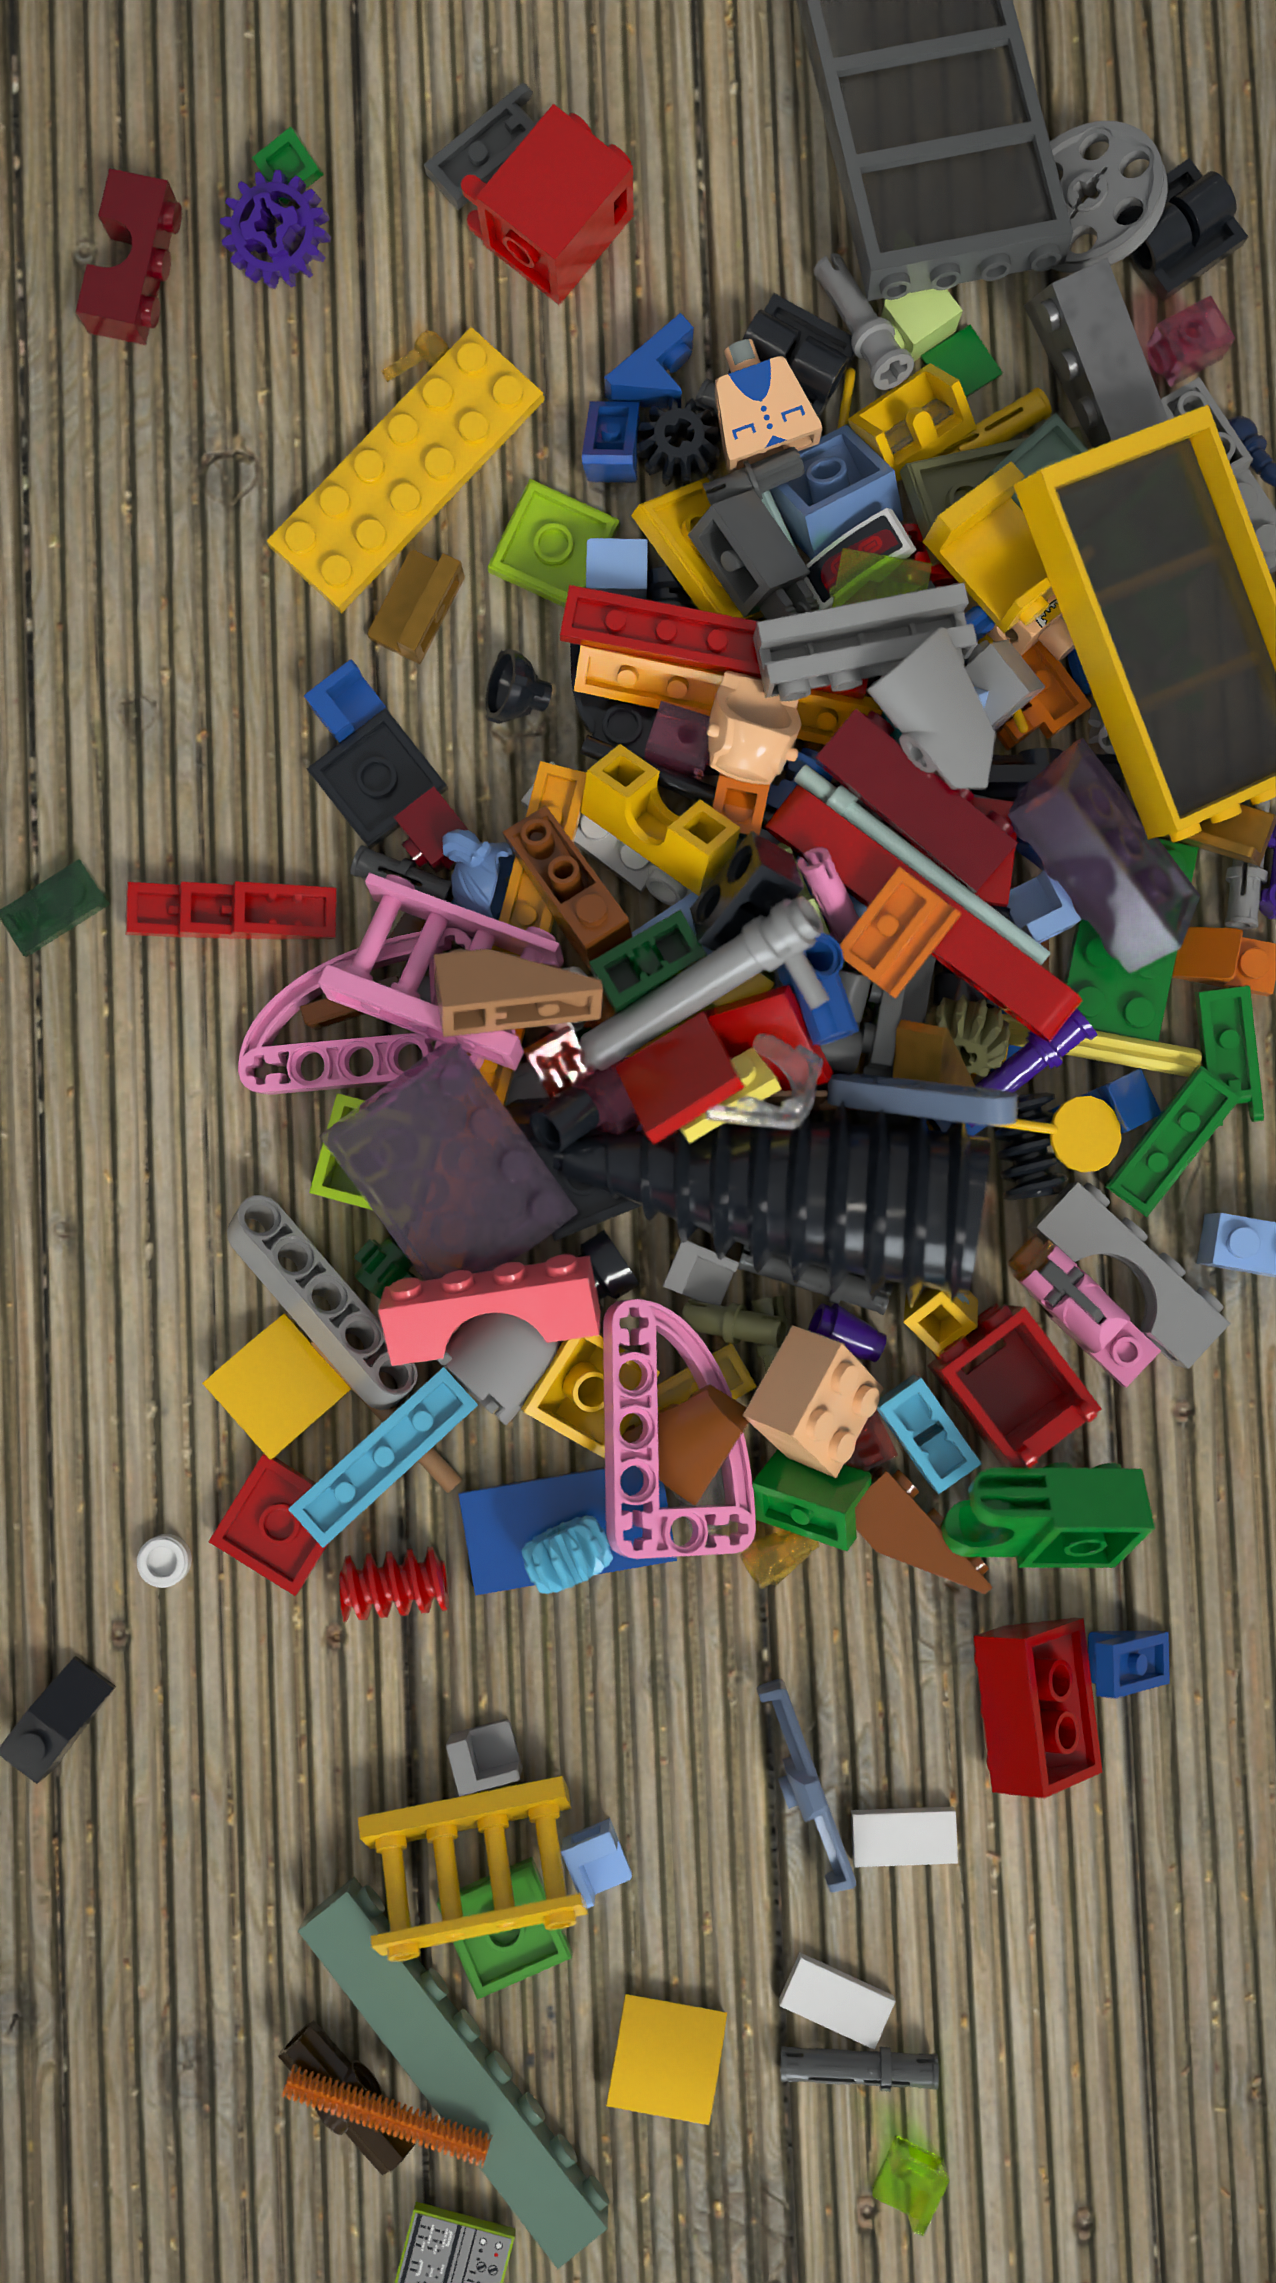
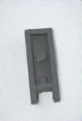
[424,83,543,210]

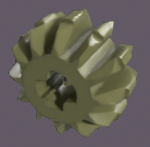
[924,994,1010,1077]

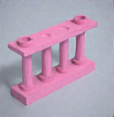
[318,873,564,1071]

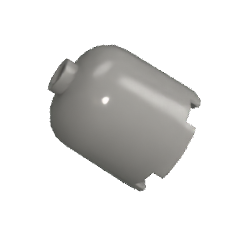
[436,1313,563,1426]

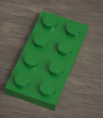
[1064,826,1199,1042]

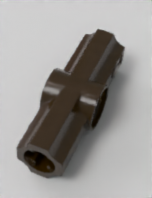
[278,2020,416,2176]

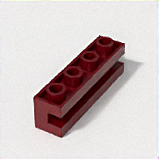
[815,708,1018,894]

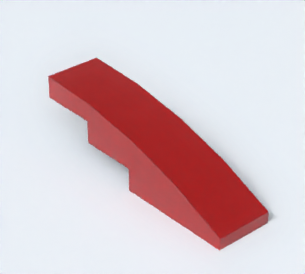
[125,881,337,939]

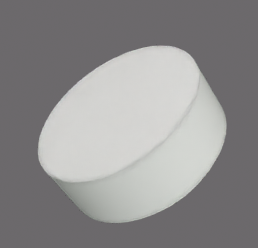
[137,1534,192,1588]

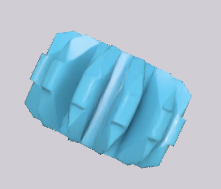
[522,1516,613,1594]

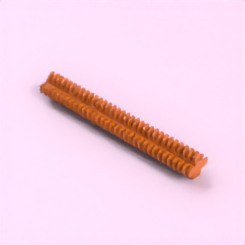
[282,2065,492,2167]

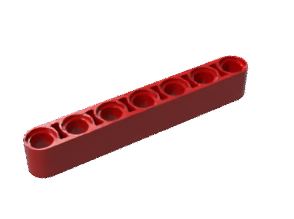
[764,785,1082,1042]

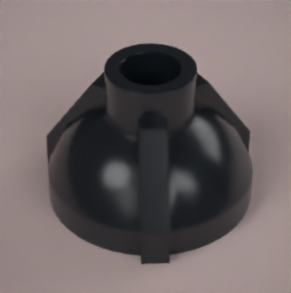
[485,649,552,724]

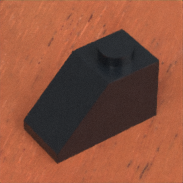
[0,1656,116,1784]

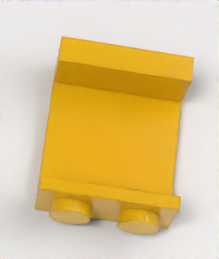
[923,461,1093,633]

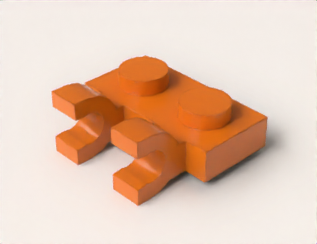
[996,641,1092,751]

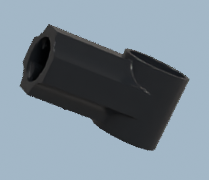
[501,1087,599,1153]

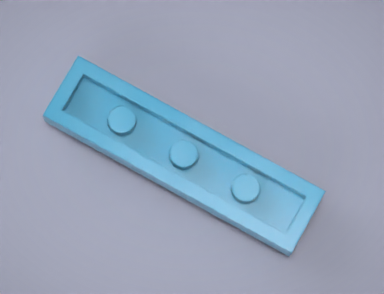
[288,1367,478,1548]

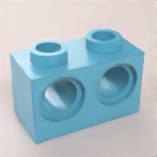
[876,1374,982,1494]

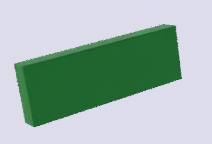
[1104,1064,1242,1217]

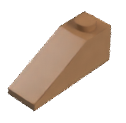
[434,949,603,1037]

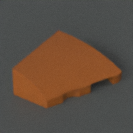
[622,1384,749,1506]

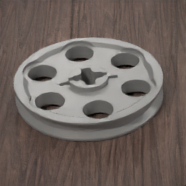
[1014,121,1168,273]

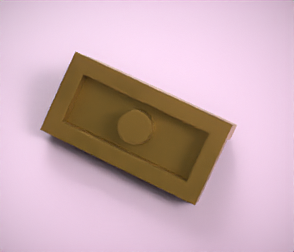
[368,550,465,665]
[1163,786,1276,866]

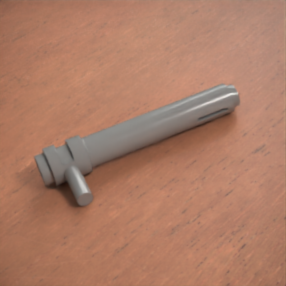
[576,896,830,1071]

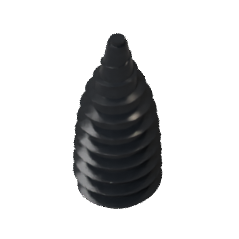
[553,1098,991,1308]

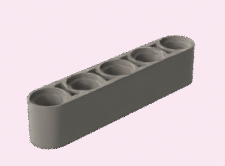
[227,1195,418,1410]

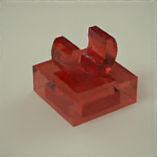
[523,1025,595,1097]
[845,1411,898,1471]

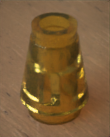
[740,1529,820,1590]

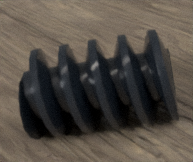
[994,1092,1067,1201]

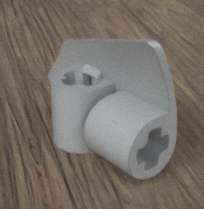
[866,627,995,789]

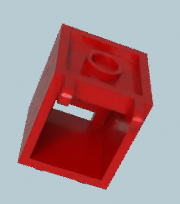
[461,104,633,305]
[927,1303,1102,1468]

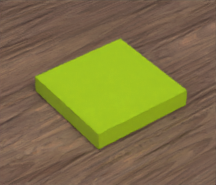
[487,479,620,608]

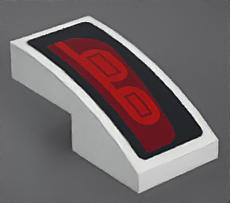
[804,508,916,610]

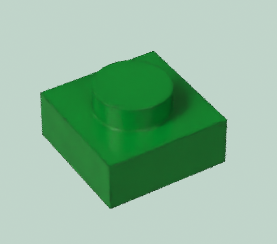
[252,126,324,205]

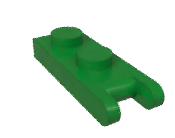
[1195,985,1264,1127]

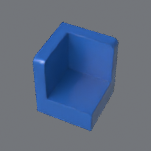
[304,659,387,743]

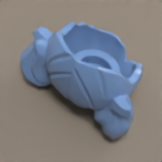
[443,829,516,938]

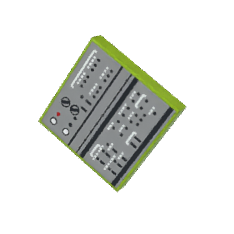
[394,2201,516,2283]

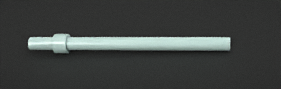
[794,764,1051,965]

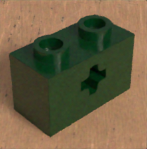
[589,910,707,1014]

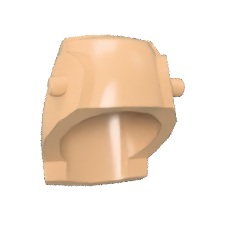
[707,671,801,785]

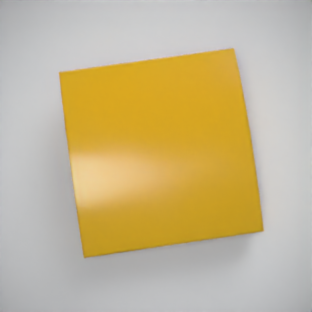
[202,1313,352,1460]
[606,1994,727,2125]

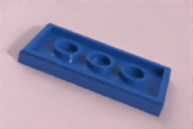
[458,1465,677,1596]

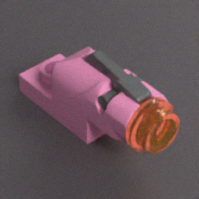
[1007,1234,1161,1388]

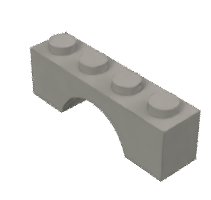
[1027,1182,1230,1369]

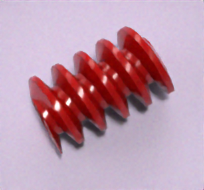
[339,1546,449,1622]

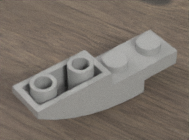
[1161,377,1276,574]

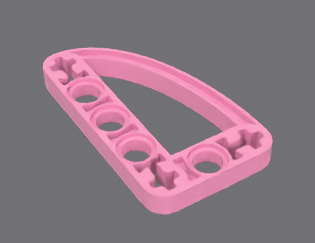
[238,928,484,1095]
[603,1299,756,1559]

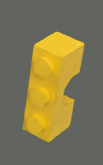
[581,744,741,896]

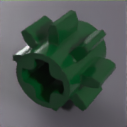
[354,1236,418,1299]

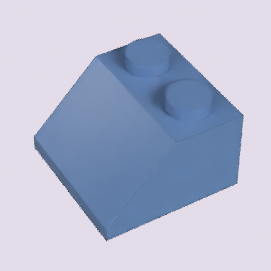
[770,424,904,560]

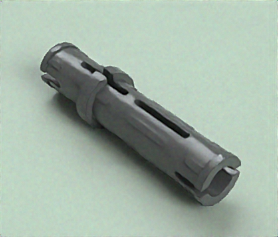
[737,1246,893,1315]
[780,2046,939,2092]

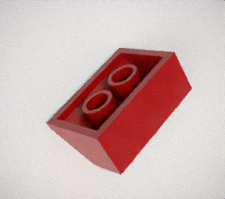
[974,1618,1102,1799]

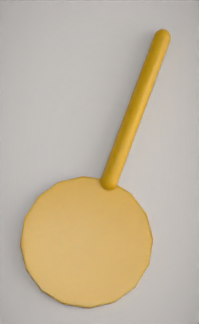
[990,1096,1121,1172]

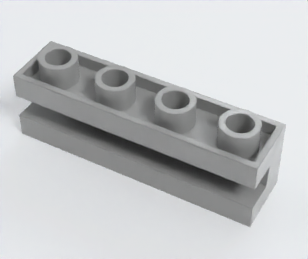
[753,583,977,701]

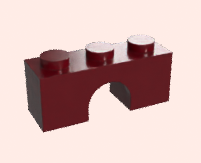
[76,168,182,345]

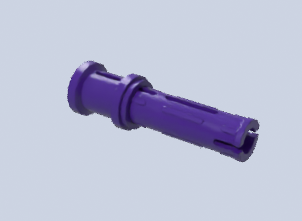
[968,1009,1098,1128]

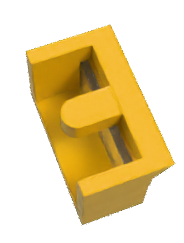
[848,363,977,482]

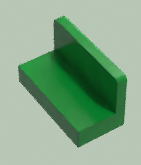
[752,1449,872,1552]

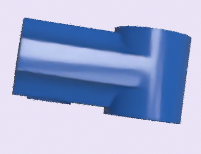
[777,933,859,1046]

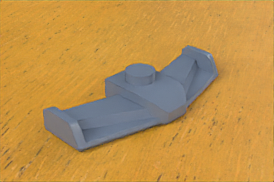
[756,1679,856,1893]

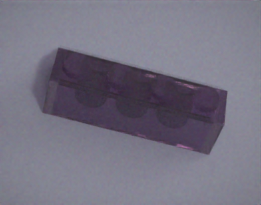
[1007,737,1201,973]

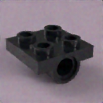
[1117,158,1248,302]
[727,293,855,418]

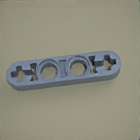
[828,1073,1017,1125]

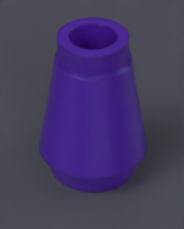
[808,1303,887,1363]

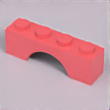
[378,1254,601,1366]

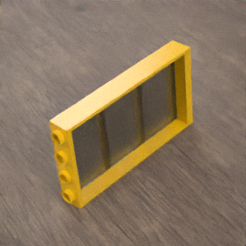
[1013,405,1276,842]

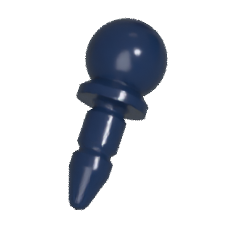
[1227,416,1276,488]

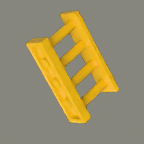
[358,1776,588,1961]

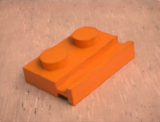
[840,867,961,999]

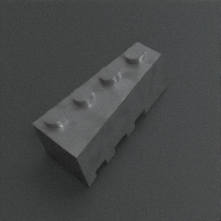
[1024,258,1179,483]

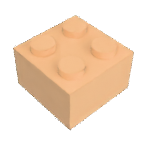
[743,1325,884,1478]

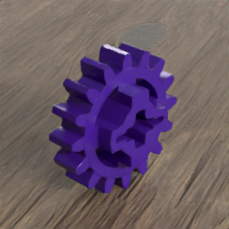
[220,170,331,289]

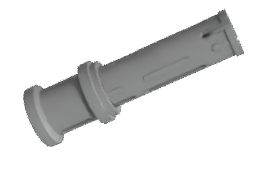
[814,253,914,390]

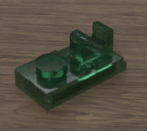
[0,859,111,957]

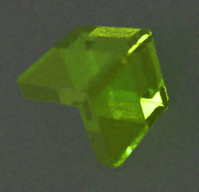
[871,2135,950,2237]

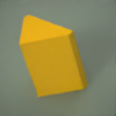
[521,1332,660,1459]

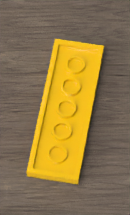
[266,327,544,614]

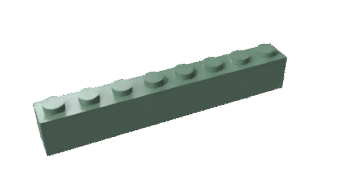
[298,1877,610,2269]

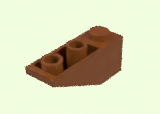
[503,805,633,971]
[855,1466,993,1594]

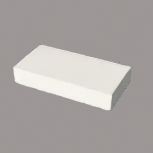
[851,1806,958,1867]
[779,1952,896,2050]

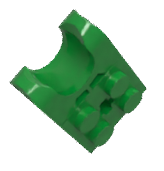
[941,1462,1155,1568]

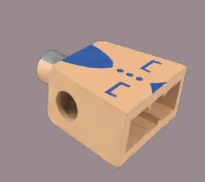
[715,339,822,474]

